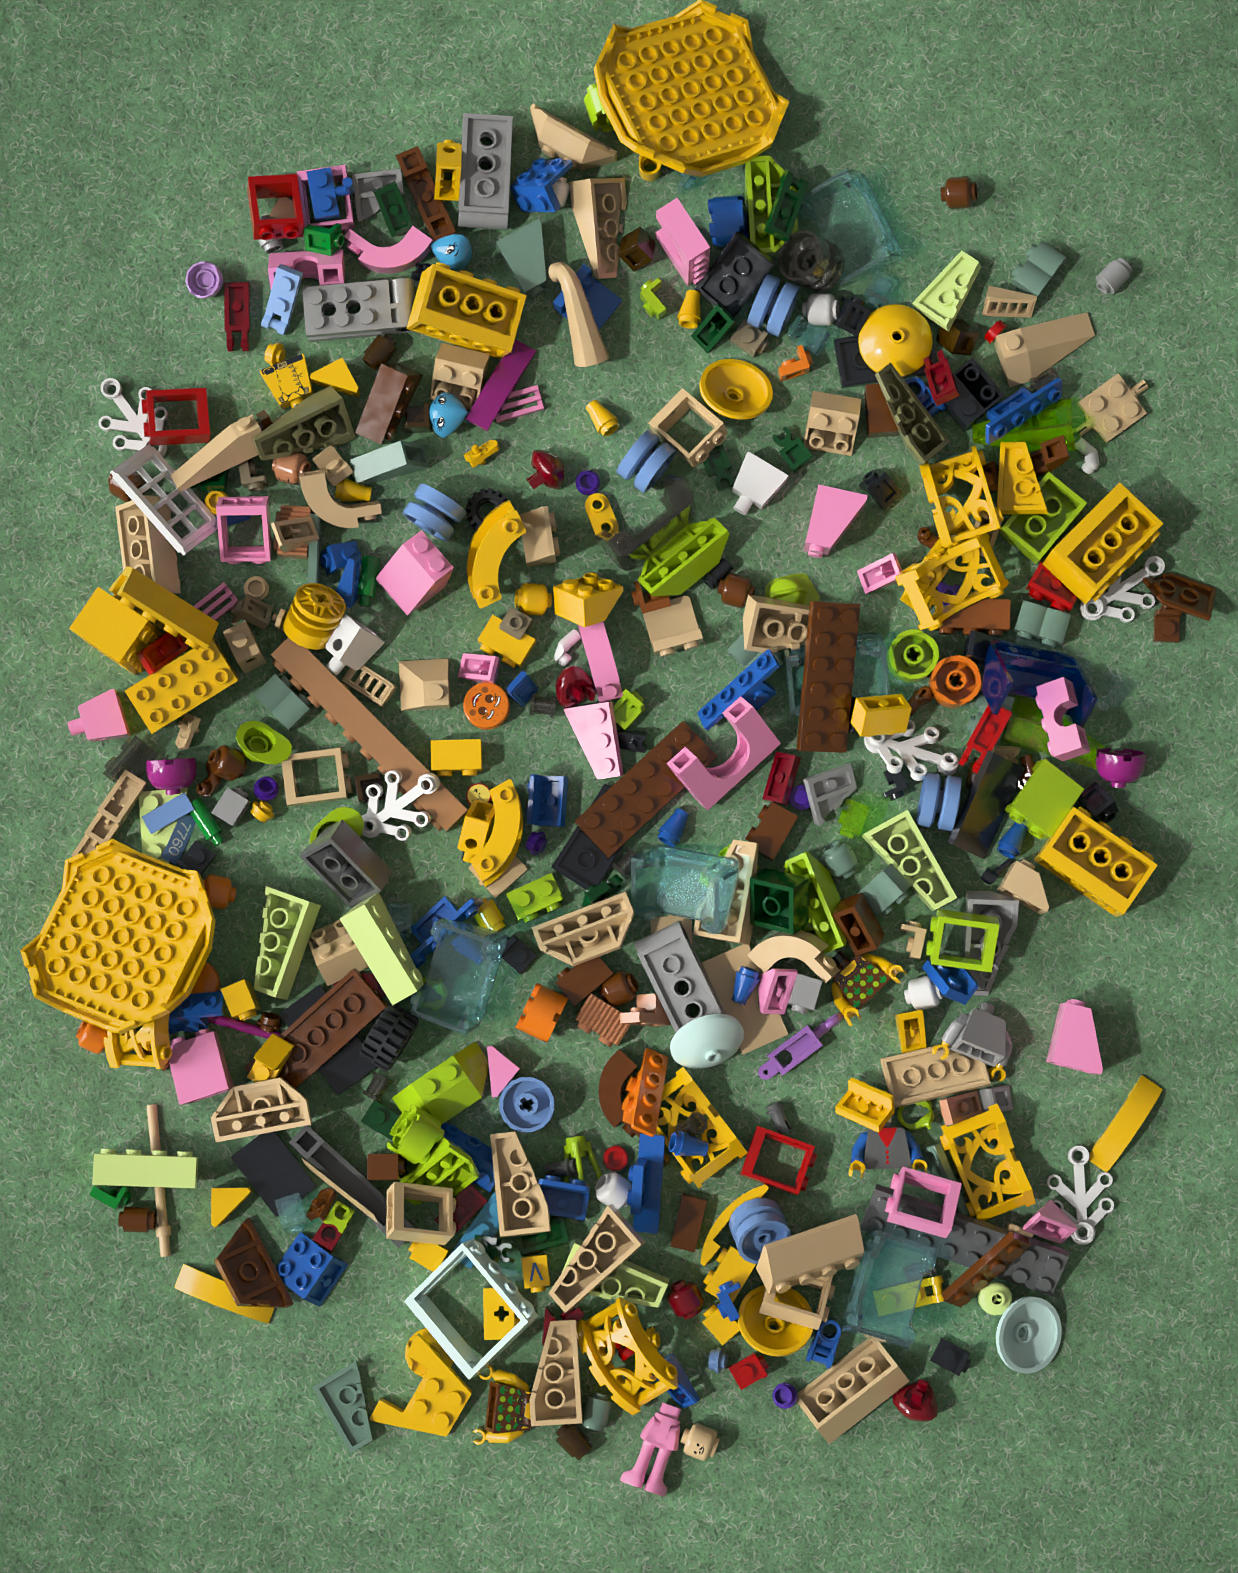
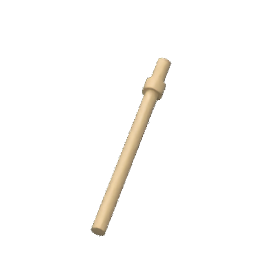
[147,1104,171,1257]

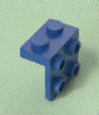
[510,158,573,212]
[539,1175,590,1221]

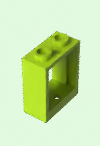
[926,909,1000,972]

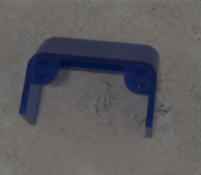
[982,640,1098,728]

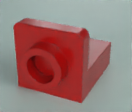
[728,1352,769,1390]

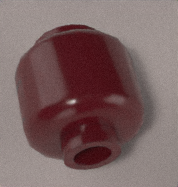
[667,1279,704,1319]

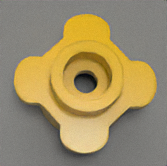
[644,1327,660,1351]

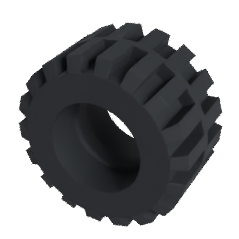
[360,1003,419,1072]

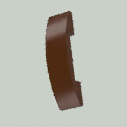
[395,146,456,242]
[973,435,1070,492]

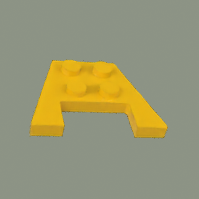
[369,1333,472,1437]

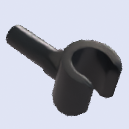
[980,858,1013,885]

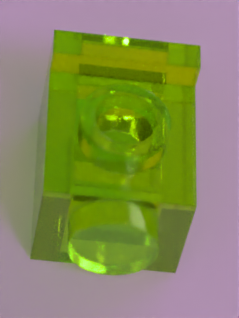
[837,798,870,839]

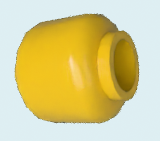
[514,583,552,616]

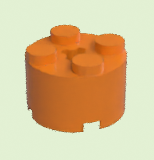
[929,655,981,708]
[515,983,568,1042]

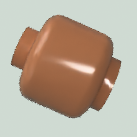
[272,453,311,485]

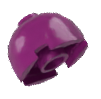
[1096,747,1147,788]
[146,758,197,795]

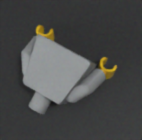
[932,1002,1013,1081]

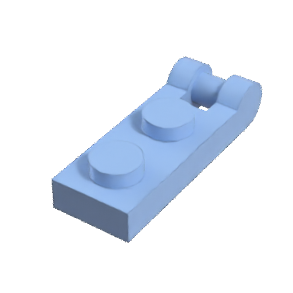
[261,264,303,335]

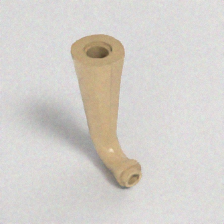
[548,262,609,367]

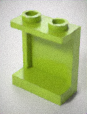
[1005,759,1084,839]

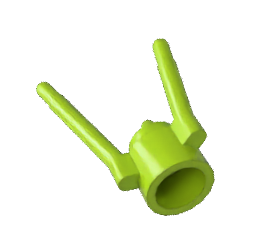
[563,1136,602,1183]

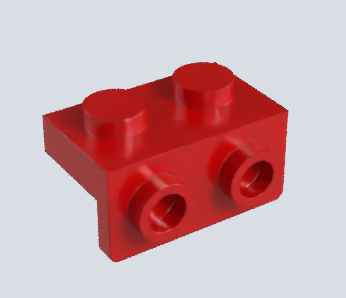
[1025,562,1078,613]

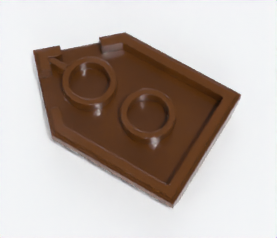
[1142,572,1217,621]

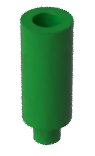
[357,556,381,607]
[189,798,224,846]

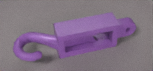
[758,1012,844,1080]

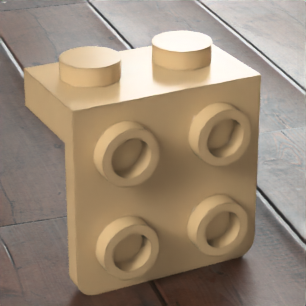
[643,596,703,657]

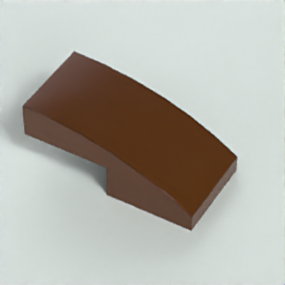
[670,1193,707,1253]

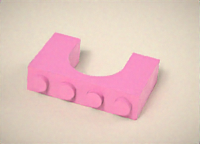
[656,198,710,286]
[667,696,781,811]

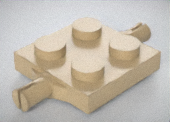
[1075,373,1148,443]

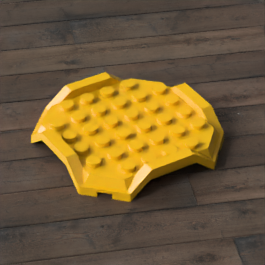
[594,0,790,177]
[20,839,216,1034]

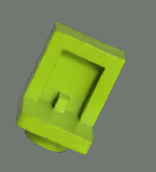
[640,277,666,320]
[613,689,645,731]

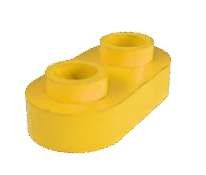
[585,493,619,542]

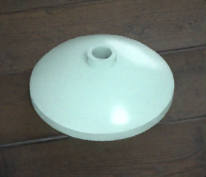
[670,1014,744,1069]
[996,1296,1062,1374]

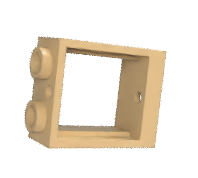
[648,388,728,468]
[282,748,352,807]
[386,1182,456,1245]
[759,1275,835,1330]

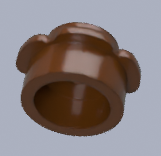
[257,1012,281,1033]

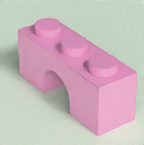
[268,249,345,289]
[1036,677,1090,761]

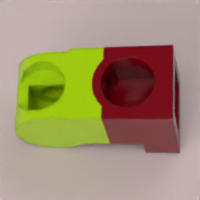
[312,1201,355,1252]

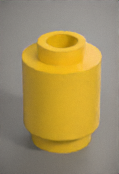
[474,897,506,936]

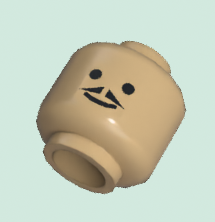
[680,1423,720,1461]

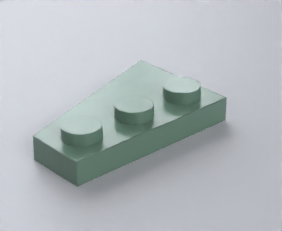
[312,1360,373,1454]

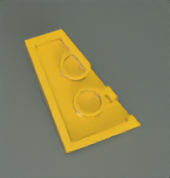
[997,442,1048,514]

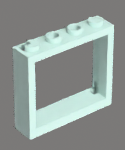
[404,1238,539,1379]

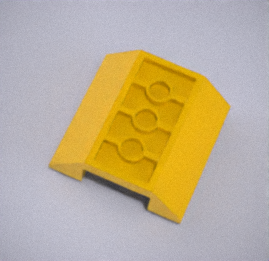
[109,566,219,651]

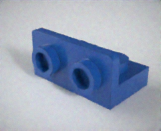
[922,960,979,1005]

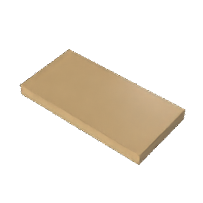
[702,944,788,1055]
[880,1045,991,1108]

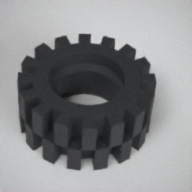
[465,488,507,531]

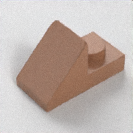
[620,993,671,1027]
[939,1090,983,1126]

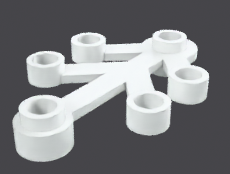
[98,378,168,457]
[1080,556,1165,623]
[864,720,959,781]
[362,769,440,841]
[1046,1145,1114,1245]

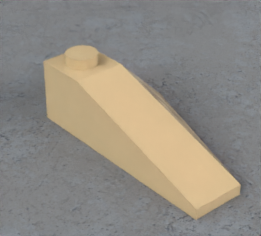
[743,595,810,653]
[490,1132,551,1237]

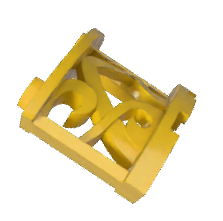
[919,445,1004,547]
[466,500,526,609]
[895,532,1009,631]
[470,779,523,887]
[104,1013,172,1069]
[656,1067,748,1188]
[939,1103,1036,1221]
[576,1297,678,1415]

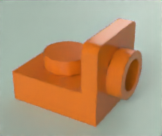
[778,345,813,382]

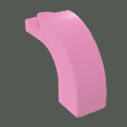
[344,226,433,274]
[578,622,623,703]

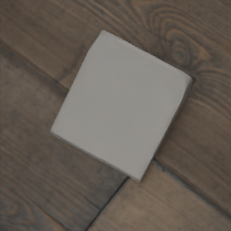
[979,1085,1013,1113]

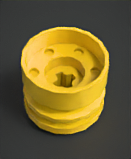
[283,583,346,650]

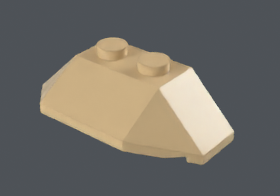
[530,103,617,171]
[531,892,634,966]
[211,1077,312,1142]

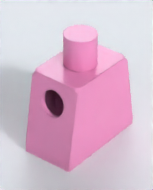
[68,689,131,742]

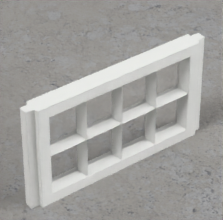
[110,444,218,556]

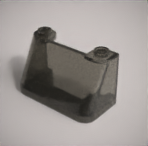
[594,474,697,571]

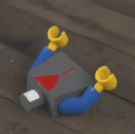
[848,1115,928,1178]

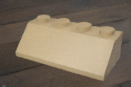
[115,495,181,595]
[756,1214,864,1294]
[797,1334,910,1444]

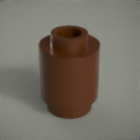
[118,1207,157,1233]

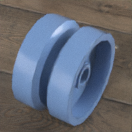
[747,273,800,337]
[616,429,677,494]
[402,483,467,542]
[916,772,961,831]
[499,1077,555,1132]
[729,1198,791,1264]

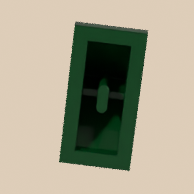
[691,303,736,353]

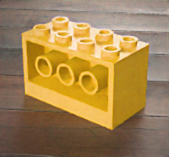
[407,263,527,359]
[1043,482,1164,605]
[69,587,163,676]
[125,637,239,734]
[1034,807,1157,917]

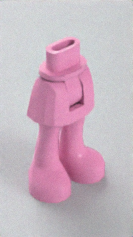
[620,1402,681,1497]

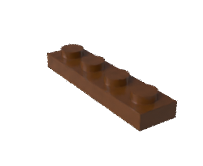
[941,1231,1031,1308]

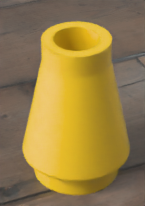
[677,290,701,329]
[586,400,620,437]
[335,478,372,502]

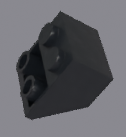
[943,358,1005,432]

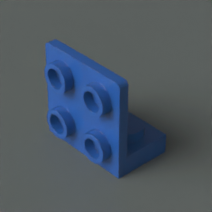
[553,264,622,330]
[276,1232,348,1307]

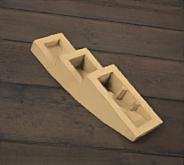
[71,769,147,857]

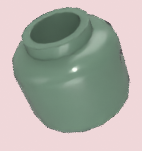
[821,840,859,879]

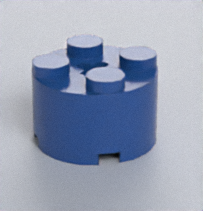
[708,195,748,247]

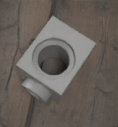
[211,787,251,828]

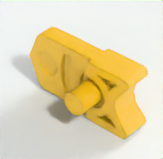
[463,440,499,468]

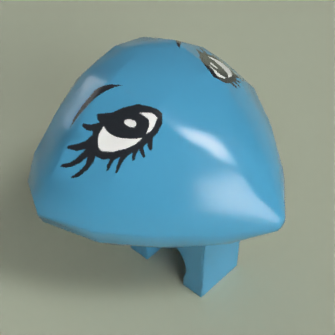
[431,234,472,272]
[429,392,470,438]

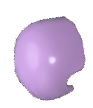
[185,261,223,299]

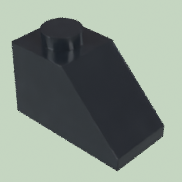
[963,630,1001,666]

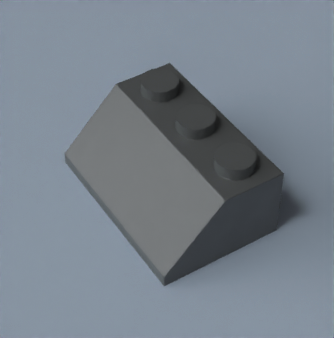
[299,819,393,908]

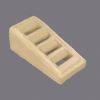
[982,286,1037,318]
[341,665,397,708]

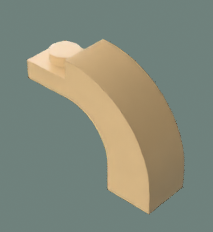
[298,469,382,528]
[747,931,840,984]

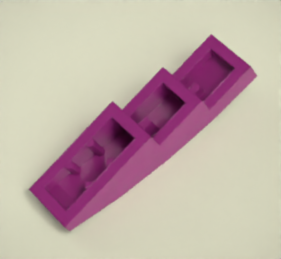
[466,339,536,432]

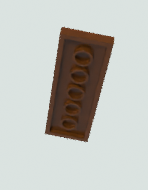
[796,601,860,753]
[574,721,717,859]
[244,968,387,1089]

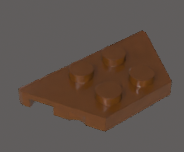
[214,1218,294,1308]

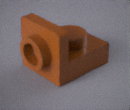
[631,581,671,614]

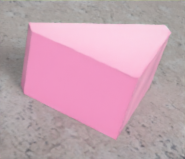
[857,553,902,594]
[457,653,501,684]
[758,969,798,1014]
[487,1046,520,1097]
[1023,1199,1077,1244]

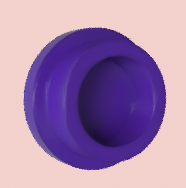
[575,470,600,495]
[254,777,279,801]
[789,785,810,810]
[526,831,547,856]
[772,1383,798,1409]

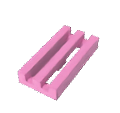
[496,385,544,423]
[194,582,238,621]

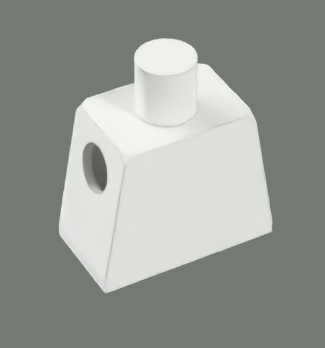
[732,451,788,515]
[326,614,385,675]

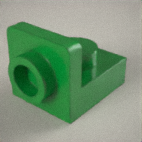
[304,223,344,256]
[89,1185,132,1210]

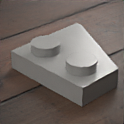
[352,169,404,223]
[803,763,857,826]

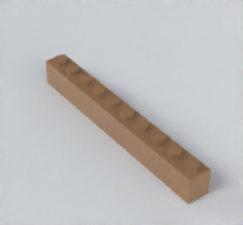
[271,638,468,832]

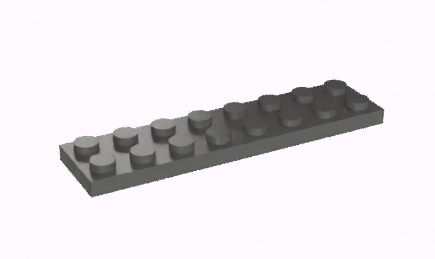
[860,1184,1070,1296]

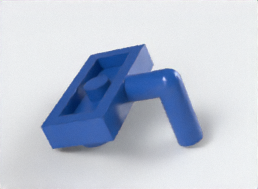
[306,167,355,221]

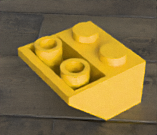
[553,572,623,627]

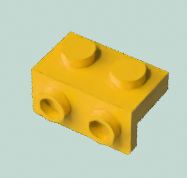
[835,1077,895,1133]

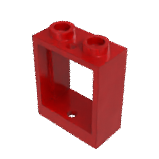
[247,174,304,240]
[141,388,210,446]
[740,1126,817,1196]

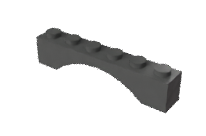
[289,1125,418,1248]

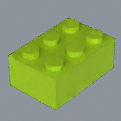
[998,472,1087,564]

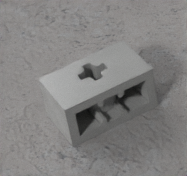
[788,974,822,1014]

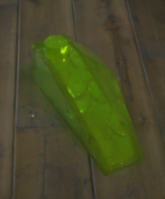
[972,398,1076,451]
[1001,694,1104,770]

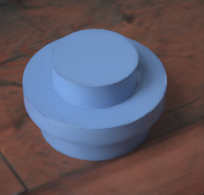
[708,1347,728,1373]

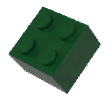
[750,868,809,935]

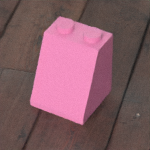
[803,485,868,558]
[376,530,454,616]
[1046,999,1103,1075]
[169,1028,234,1105]

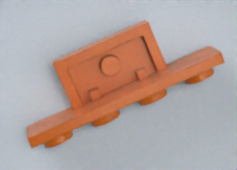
[622,1048,668,1137]

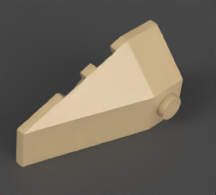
[569,178,627,279]
[994,312,1095,388]
[171,415,262,492]
[693,840,759,945]
[529,1319,583,1426]

